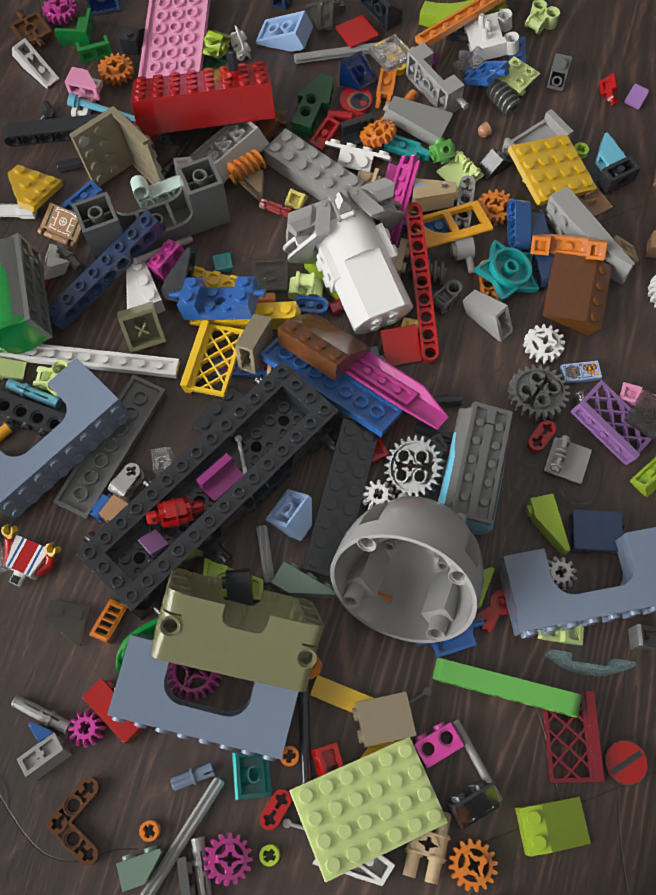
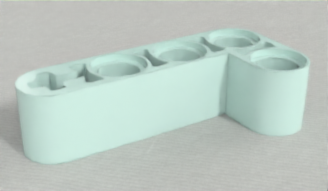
[130,175,181,209]

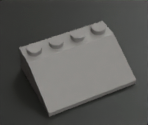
[189,121,269,184]

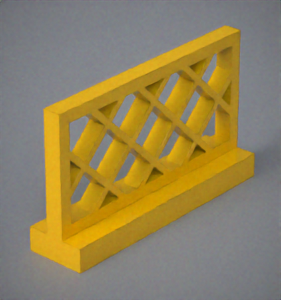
[180,320,244,397]

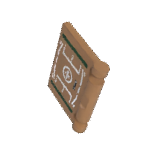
[38,203,82,249]

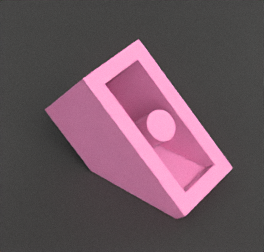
[65,67,101,101]

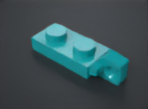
[384,135,431,162]

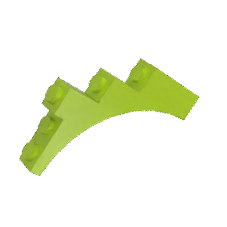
[419,0,508,32]

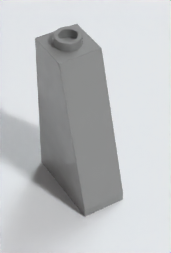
[383,96,453,146]

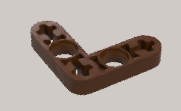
[47,777,101,866]

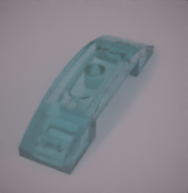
[546,649,636,676]

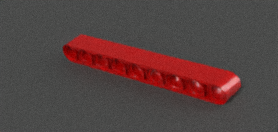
[405,202,439,364]

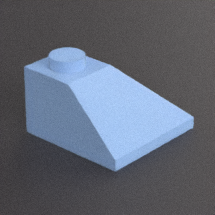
[265,489,312,541]

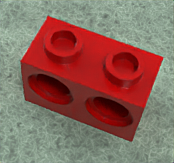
[311,743,343,777]

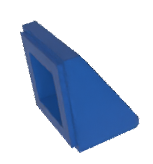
[28,722,58,742]

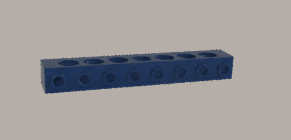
[48,210,166,331]

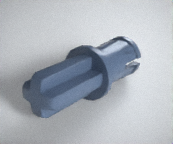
[171,762,215,791]

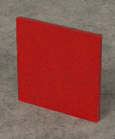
[335,15,379,49]
[380,324,422,366]

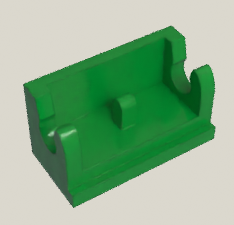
[75,35,112,63]

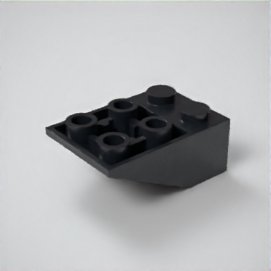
[446,780,500,830]

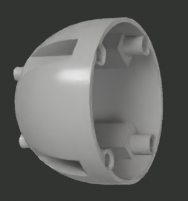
[330,493,484,643]

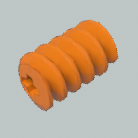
[227,149,266,185]

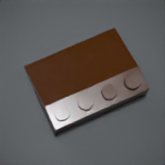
[542,252,612,336]
[278,312,371,381]

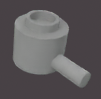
[449,236,475,274]

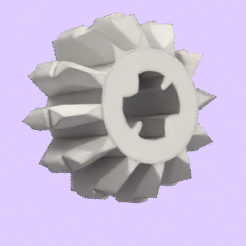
[362,480,395,510]
[548,557,577,591]

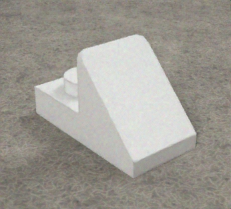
[43,244,69,280]

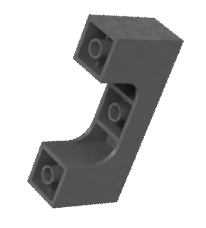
[72,155,231,260]

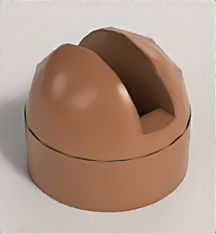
[478,122,492,138]

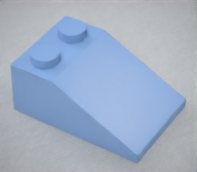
[256,11,313,52]

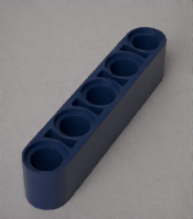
[530,210,554,288]

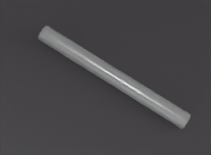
[133,235,193,265]
[452,719,503,802]

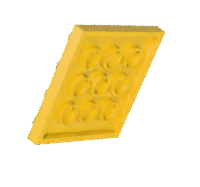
[508,134,598,206]

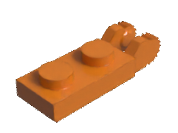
[375,68,397,108]

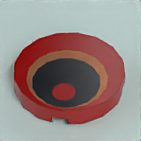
[340,86,372,113]

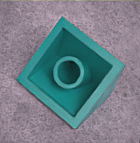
[232,752,272,800]

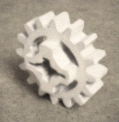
[523,324,565,364]

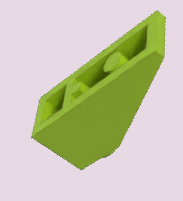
[525,494,570,556]

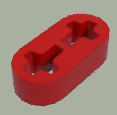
[527,420,556,453]
[260,789,292,830]

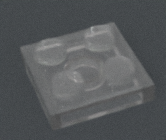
[368,34,410,73]

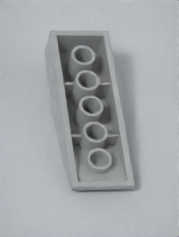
[544,186,635,285]

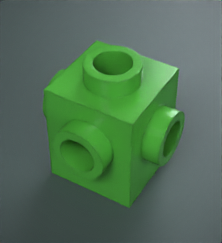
[429,137,455,164]

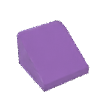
[624,84,649,110]
[138,529,169,558]

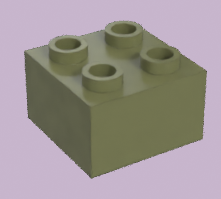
[117,301,166,353]

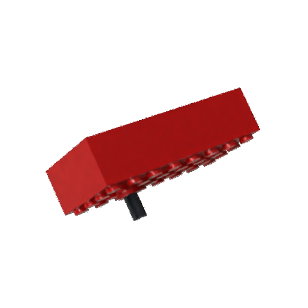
[131,50,275,135]

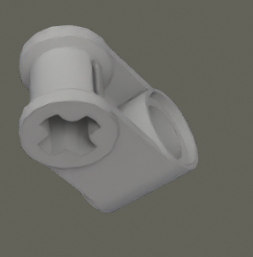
[108,463,145,499]

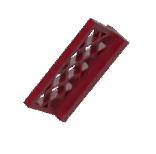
[543,691,605,783]

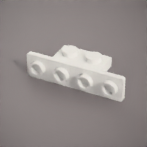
[325,139,392,172]

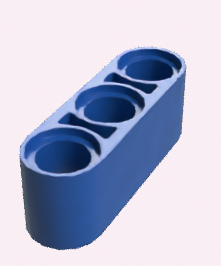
[507,199,531,251]

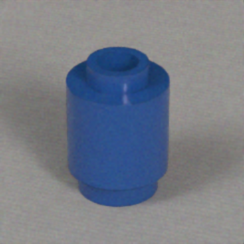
[90,493,112,523]

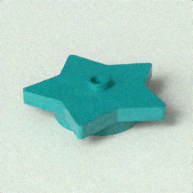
[474,240,539,302]

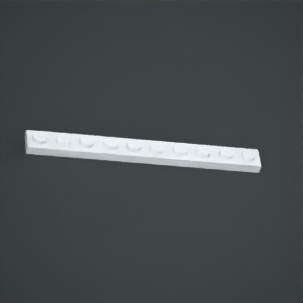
[0,344,180,378]

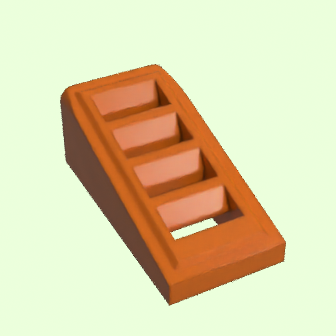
[89,599,128,645]

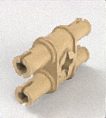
[403,811,452,885]

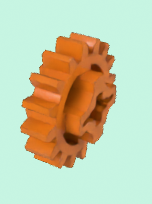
[98,53,134,86]
[360,119,397,148]
[478,189,511,226]
[448,838,498,892]

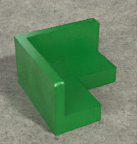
[55,8,96,46]

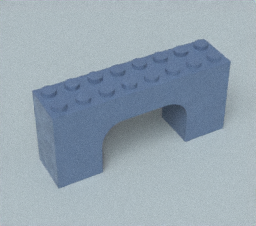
[0,358,131,520]
[497,527,656,639]
[107,633,298,761]

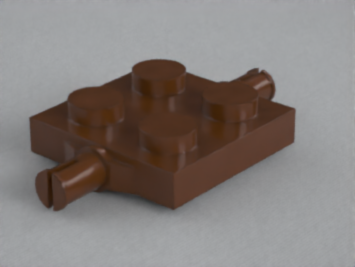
[9,9,53,50]

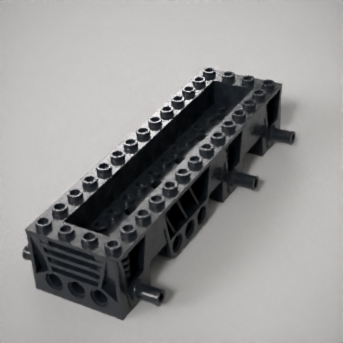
[75,361,339,621]

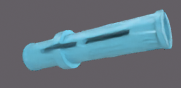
[5,378,62,409]

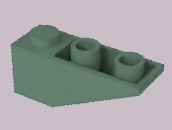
[271,562,336,599]

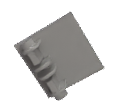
[544,435,592,484]

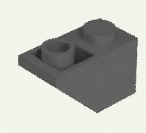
[547,53,572,91]

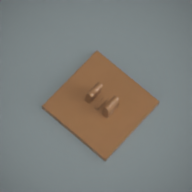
[577,184,613,217]

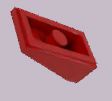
[309,115,341,151]

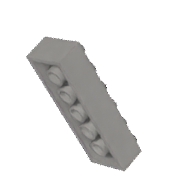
[263,128,365,201]

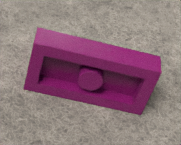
[196,453,244,502]

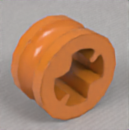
[280,746,299,767]
[139,820,161,842]

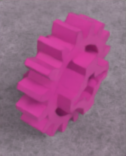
[42,0,78,25]
[203,833,253,886]

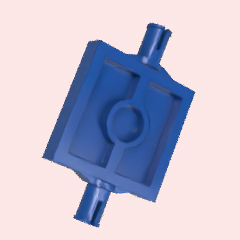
[463,61,510,87]
[417,617,484,658]

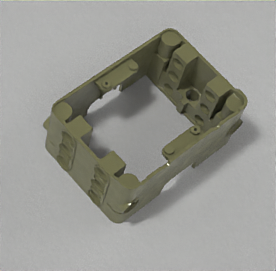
[151,568,324,692]

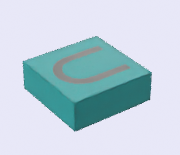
[213,252,233,273]

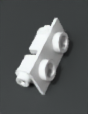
[230,26,252,61]

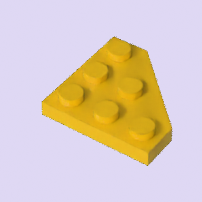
[8,165,63,212]

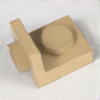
[357,168,381,185]

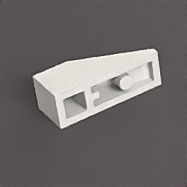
[12,38,59,88]

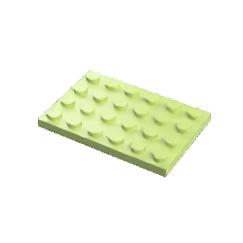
[290,737,448,882]

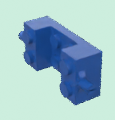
[169,276,266,320]

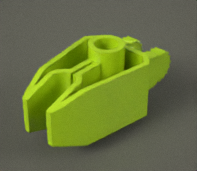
[203,30,231,59]

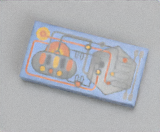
[560,361,602,384]

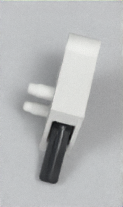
[446,9,519,63]

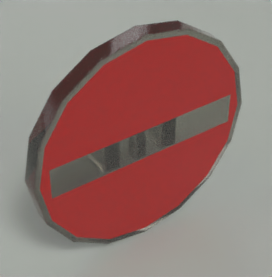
[604,740,648,786]

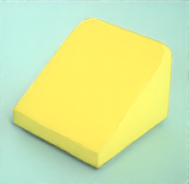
[284,188,308,210]

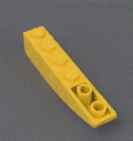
[189,301,301,330]

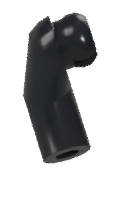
[40,101,55,120]

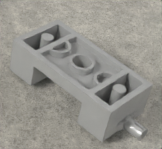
[406,42,469,113]

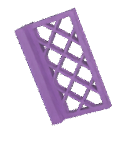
[570,380,656,465]

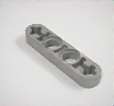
[454,175,476,229]

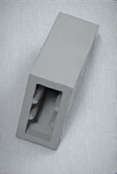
[463,290,513,342]

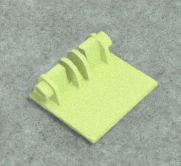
[496,56,540,96]
[436,151,484,189]

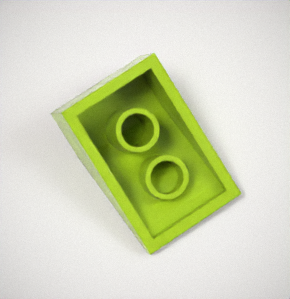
[515,797,591,857]

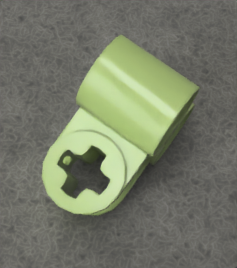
[525,0,560,34]
[288,271,324,300]
[33,360,68,398]

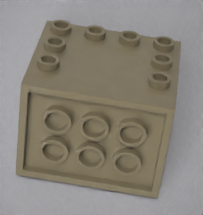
[69,106,165,187]

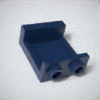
[569,510,625,555]

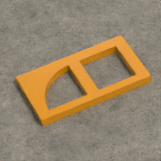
[414,200,493,248]

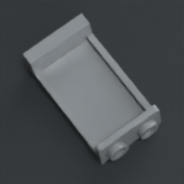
[502,109,573,160]

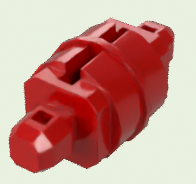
[145,497,205,528]

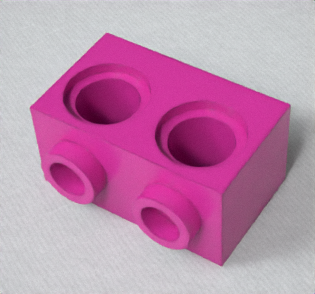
[146,239,185,282]
[413,721,464,769]

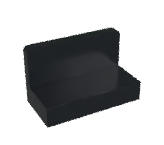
[341,112,374,146]

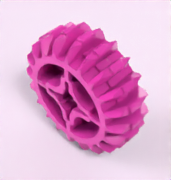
[168,663,223,701]

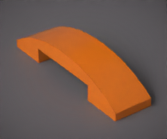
[530,234,607,260]

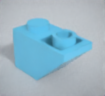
[595,132,626,171]

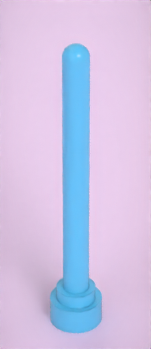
[67,92,136,123]

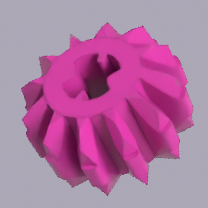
[68,710,106,748]

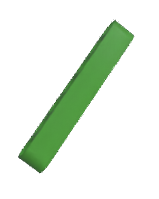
[432,658,582,717]

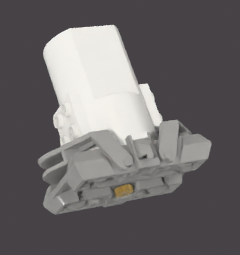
[283,177,413,334]

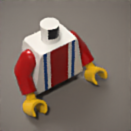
[1,524,61,587]

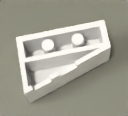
[126,262,165,314]
[313,855,395,886]

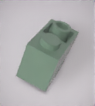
[116,845,165,892]

